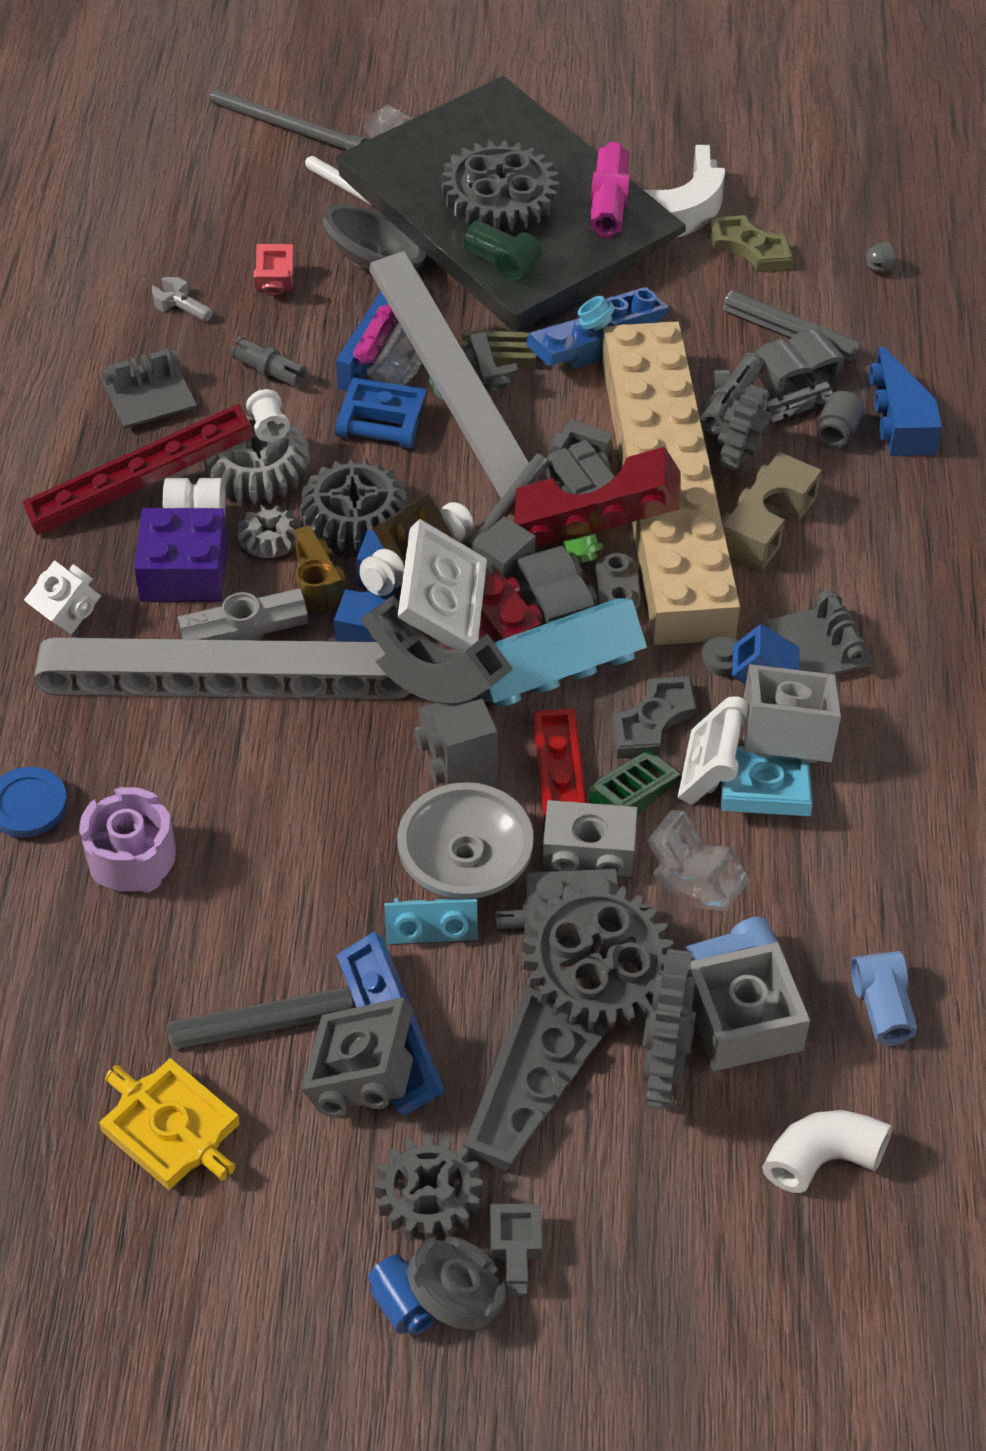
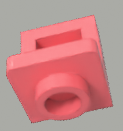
[253,244,294,295]

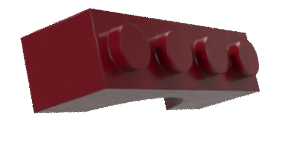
[514,446,681,548]

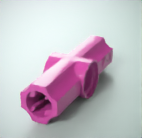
[590,142,630,238]

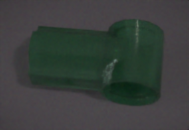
[463,220,543,282]

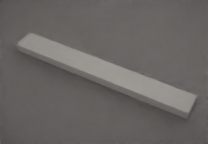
[369,251,540,514]

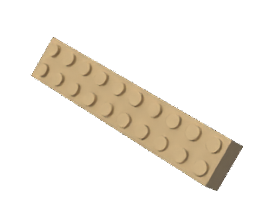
[602,321,740,645]

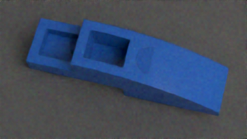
[526,287,669,370]

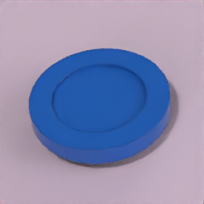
[0,767,68,837]

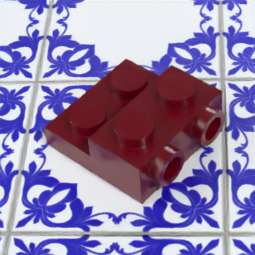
[444,570,544,650]

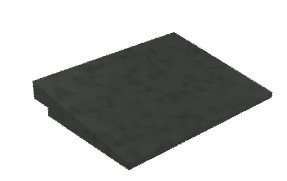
[336,75,686,332]

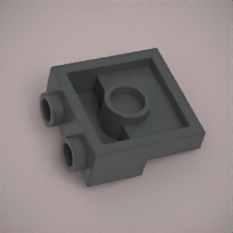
[301,997,413,1117]

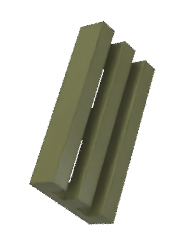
[461,330,536,368]

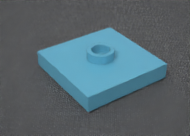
[721,746,812,816]

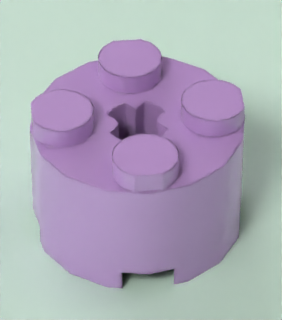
[79,787,176,893]

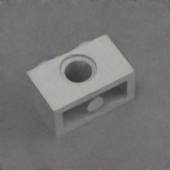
[543,800,637,877]

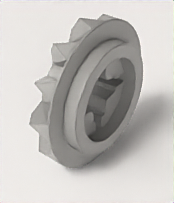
[238,505,301,558]

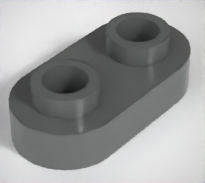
[595,553,640,616]

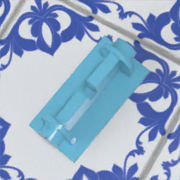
[384,898,478,944]

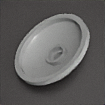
[397,782,533,899]

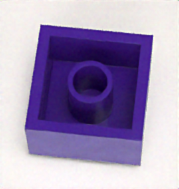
[134,508,228,602]

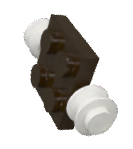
[360,493,475,596]

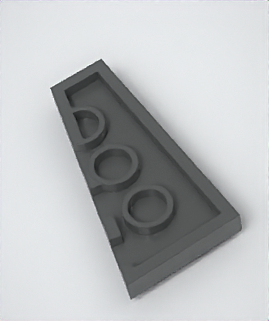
[464,984,609,1171]

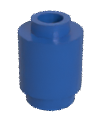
[367,1255,436,1335]

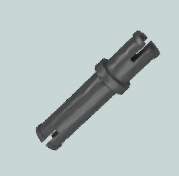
[700,353,765,434]

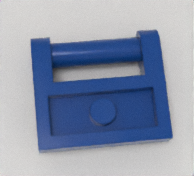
[335,378,427,449]

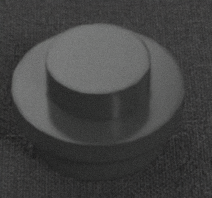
[702,636,738,676]

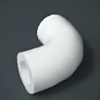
[762,1110,892,1193]

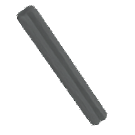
[723,291,861,362]
[167,987,354,1049]

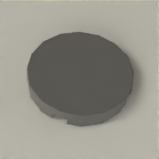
[407,1236,507,1330]

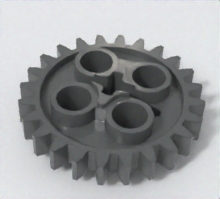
[441,140,559,231]
[521,881,674,1030]
[642,949,696,1110]

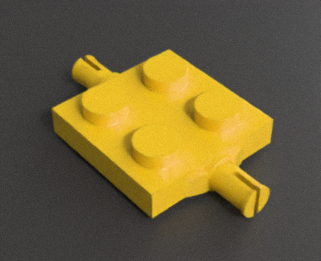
[99,1058,240,1190]

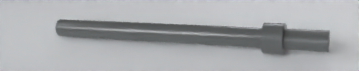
[210,89,368,150]

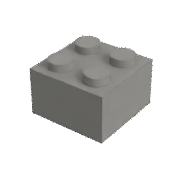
[742,664,841,763]
[690,942,810,1072]

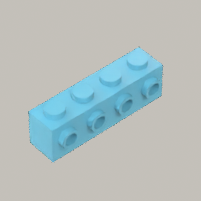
[480,598,647,707]

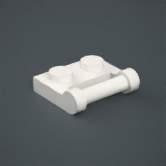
[678,696,749,805]

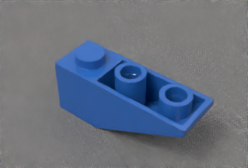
[869,347,942,456]

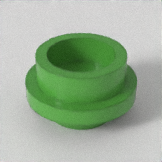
[564,533,603,563]

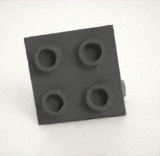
[100,348,197,429]
[766,590,875,675]

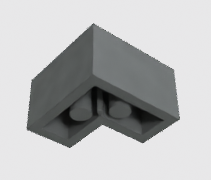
[414,699,498,787]

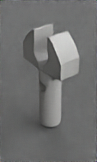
[152,277,213,322]

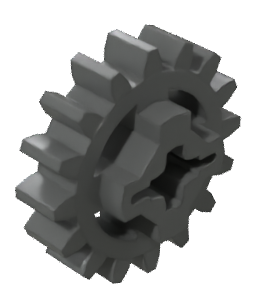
[717,384,772,472]
[374,1135,483,1241]

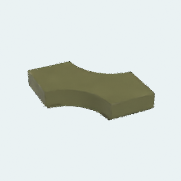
[709,215,793,272]

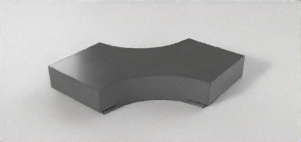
[612,676,697,758]

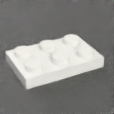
[397,519,487,650]

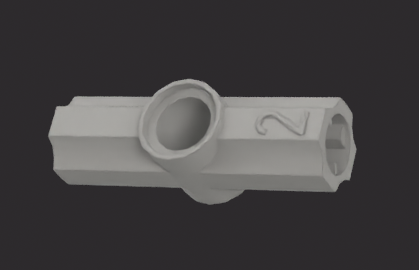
[177,589,308,641]

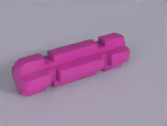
[353,303,398,365]

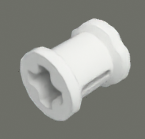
[246,389,290,442]

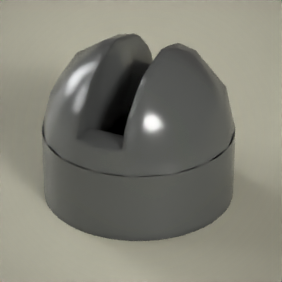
[866,241,896,273]

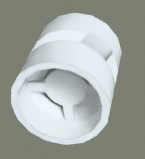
[163,478,225,516]

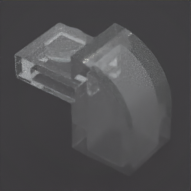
[647,810,750,912]

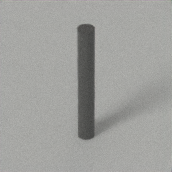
[466,454,549,550]

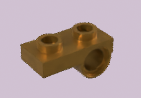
[294,525,347,614]

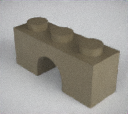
[721,452,822,572]

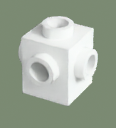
[24,560,101,635]

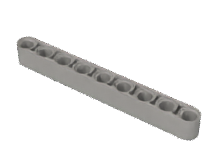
[34,638,410,699]

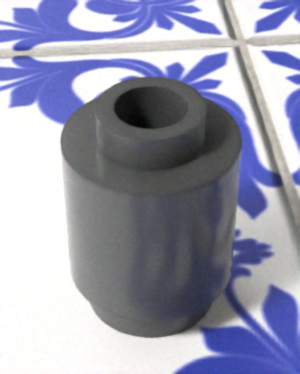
[816,391,865,448]

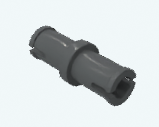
[230,336,307,388]

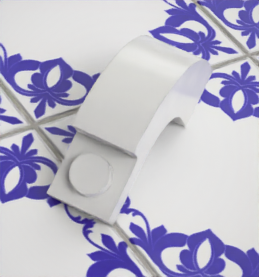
[644,145,725,238]

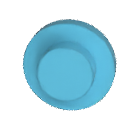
[578,296,615,331]

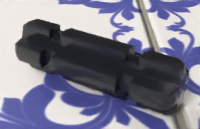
[765,381,834,423]

